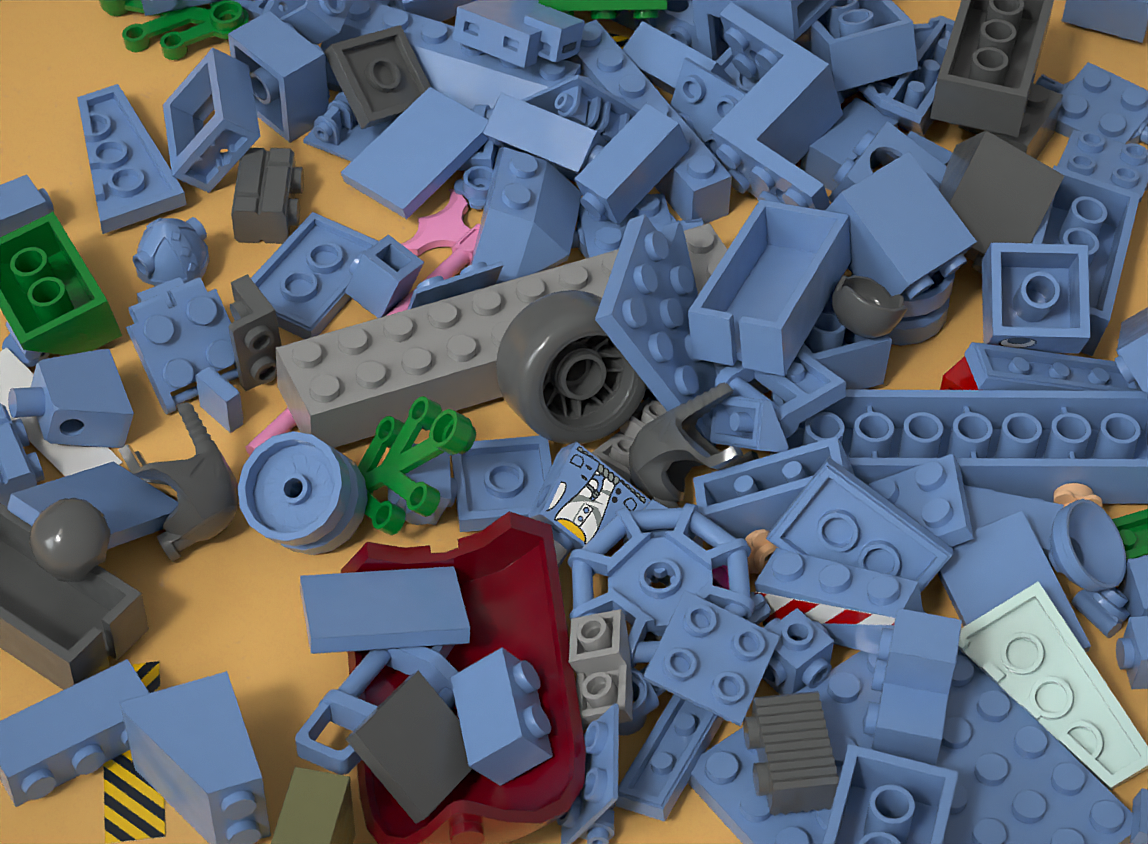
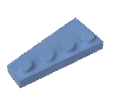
[77,84,186,234]

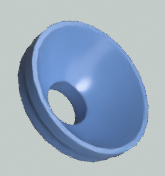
[1048,499,1126,592]

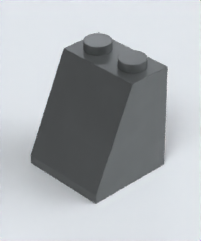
[939,130,1064,274]

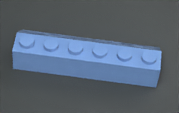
[321,0,581,109]

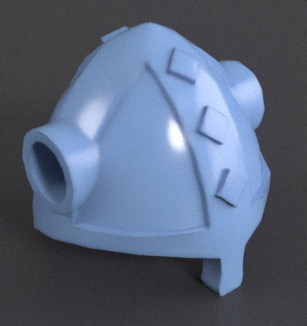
[132,217,209,286]

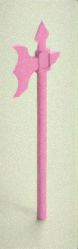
[246,189,480,455]

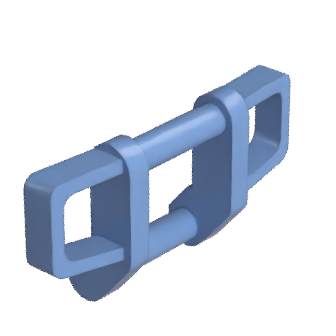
[295,644,459,775]

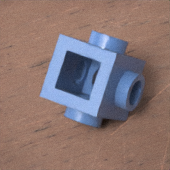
[762,608,834,695]

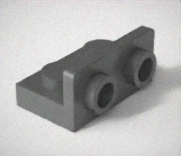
[228,274,282,391]

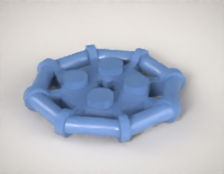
[568,503,756,668]

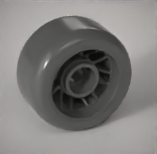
[496,290,647,444]

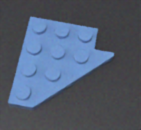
[595,214,717,446]

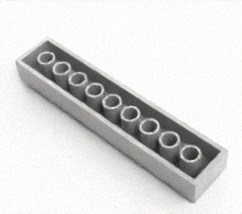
[276,223,728,448]

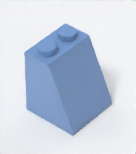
[825,151,977,300]
[120,671,271,844]

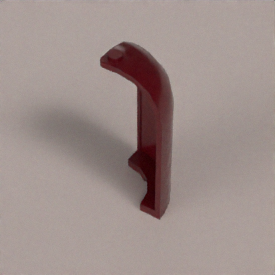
[341,511,586,844]

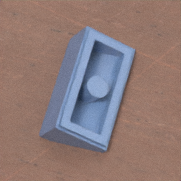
[710,396,789,452]

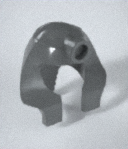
[629,383,759,508]
[118,402,239,562]

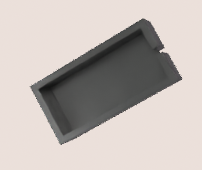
[0,503,149,690]

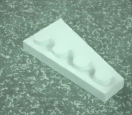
[958,582,1148,791]

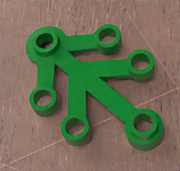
[99,0,250,60]
[358,396,476,535]

